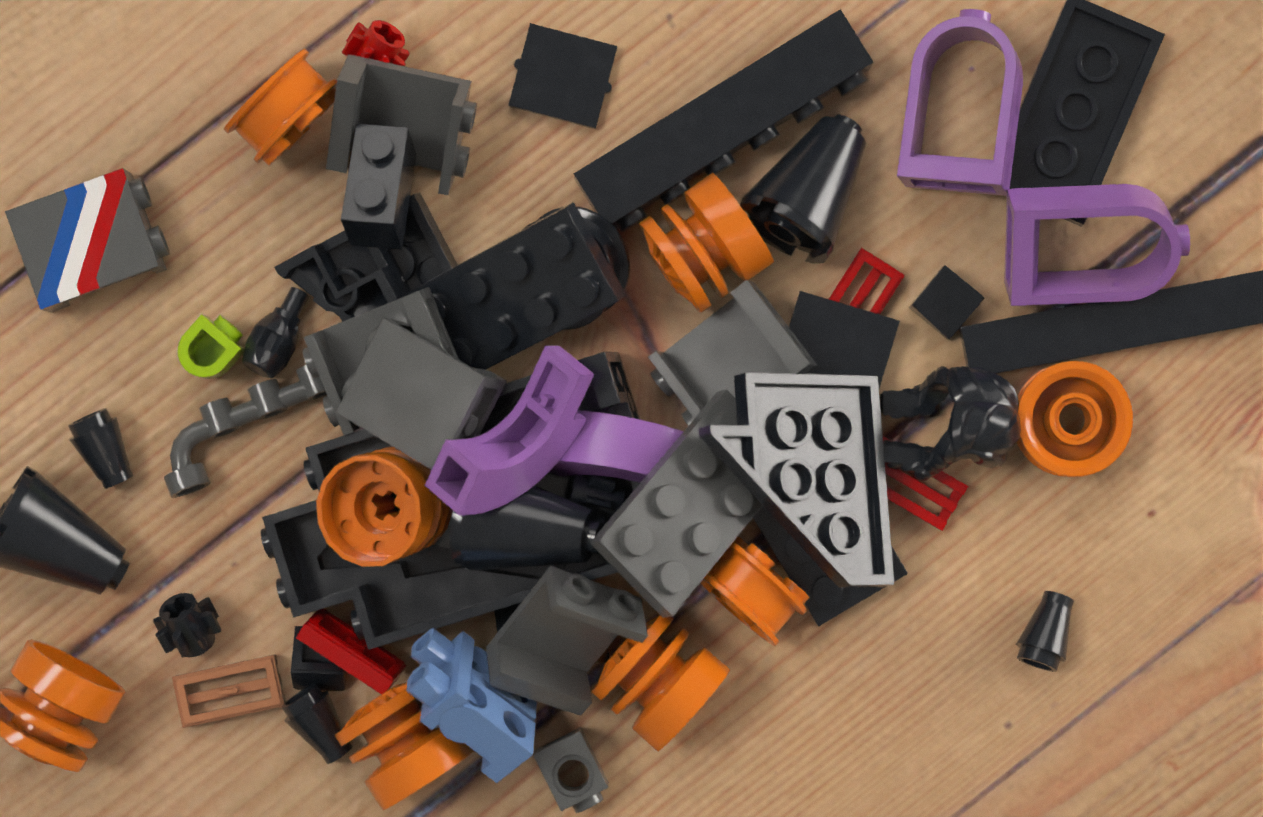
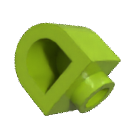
[178,314,244,379]

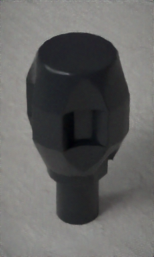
[242,287,309,379]

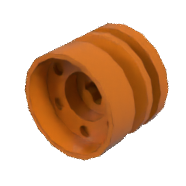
[639,173,774,314]
[316,446,453,567]
[591,614,730,752]
[0,639,126,772]
[334,682,474,810]

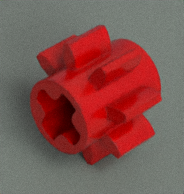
[341,20,410,66]

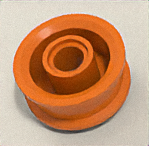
[224,49,337,166]
[1017,361,1133,477]
[700,536,809,647]

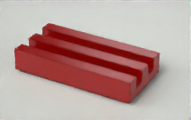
[829,247,905,315]
[883,436,969,531]
[296,608,407,695]

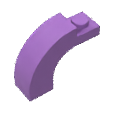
[425,345,594,516]
[549,410,683,483]

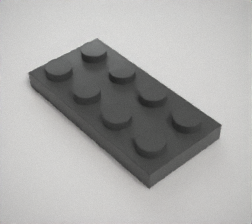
[590,389,763,618]

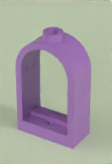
[897,9,1023,196]
[1004,184,1190,306]

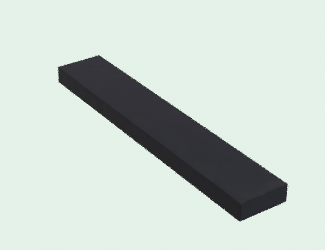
[959,270,1263,374]

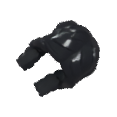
[880,366,1021,481]

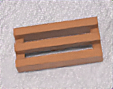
[172,654,286,728]

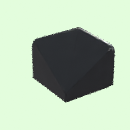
[908,265,985,340]

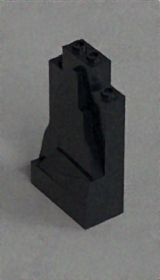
[261,351,640,650]

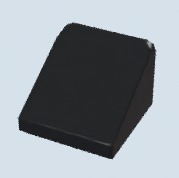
[290,626,346,691]

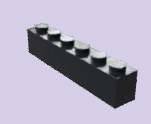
[573,9,874,233]

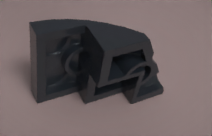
[274,192,458,322]

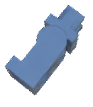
[406,628,537,783]

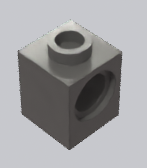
[533,727,609,813]

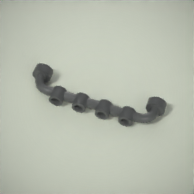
[164,365,327,498]

